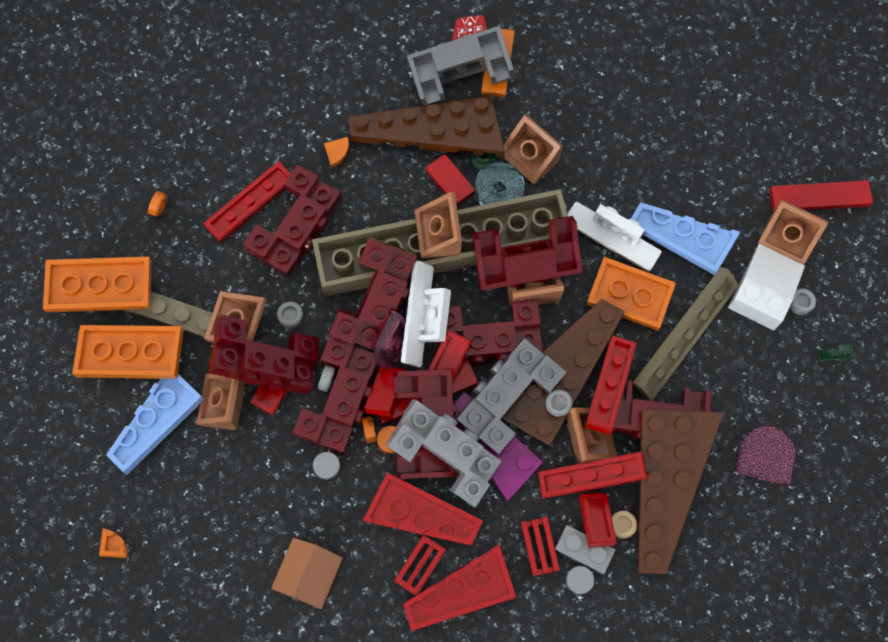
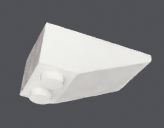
[728,244,805,330]

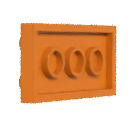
[43,257,152,312]
[72,325,184,379]

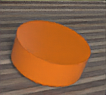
[148,191,168,217]
[377,426,396,454]

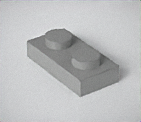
[555,525,615,575]

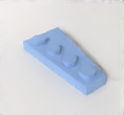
[631,203,740,275]
[107,374,204,475]

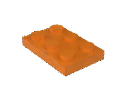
[586,257,676,331]

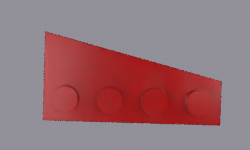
[363,473,483,546]
[403,545,516,631]

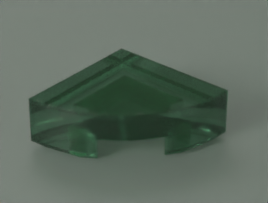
[819,344,853,361]

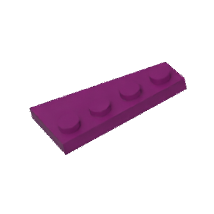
[453,392,543,502]

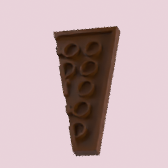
[348,96,505,158]
[501,299,625,447]
[637,410,723,574]

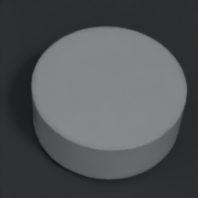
[789,289,816,315]
[277,302,303,329]
[318,365,337,392]
[545,390,572,417]
[313,452,340,480]
[566,566,594,595]

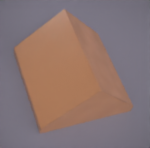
[503,115,563,184]
[415,192,462,259]
[758,200,828,265]
[506,277,564,309]
[204,291,266,343]
[196,374,245,430]
[566,407,617,464]
[271,538,343,610]

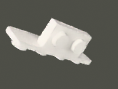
[568,202,661,272]
[401,261,451,367]

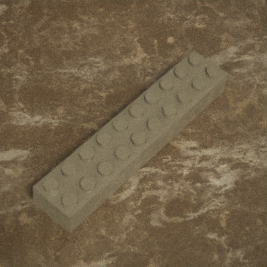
[312,189,568,297]

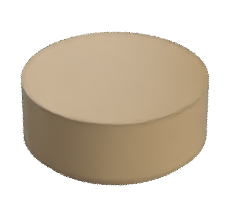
[612,511,637,539]

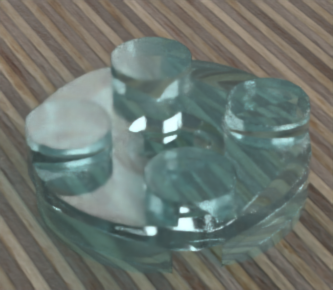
[475,162,525,205]

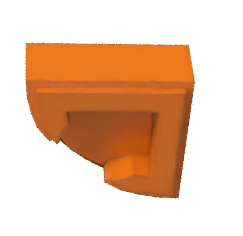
[324,137,349,168]
[362,416,377,444]
[99,529,128,558]

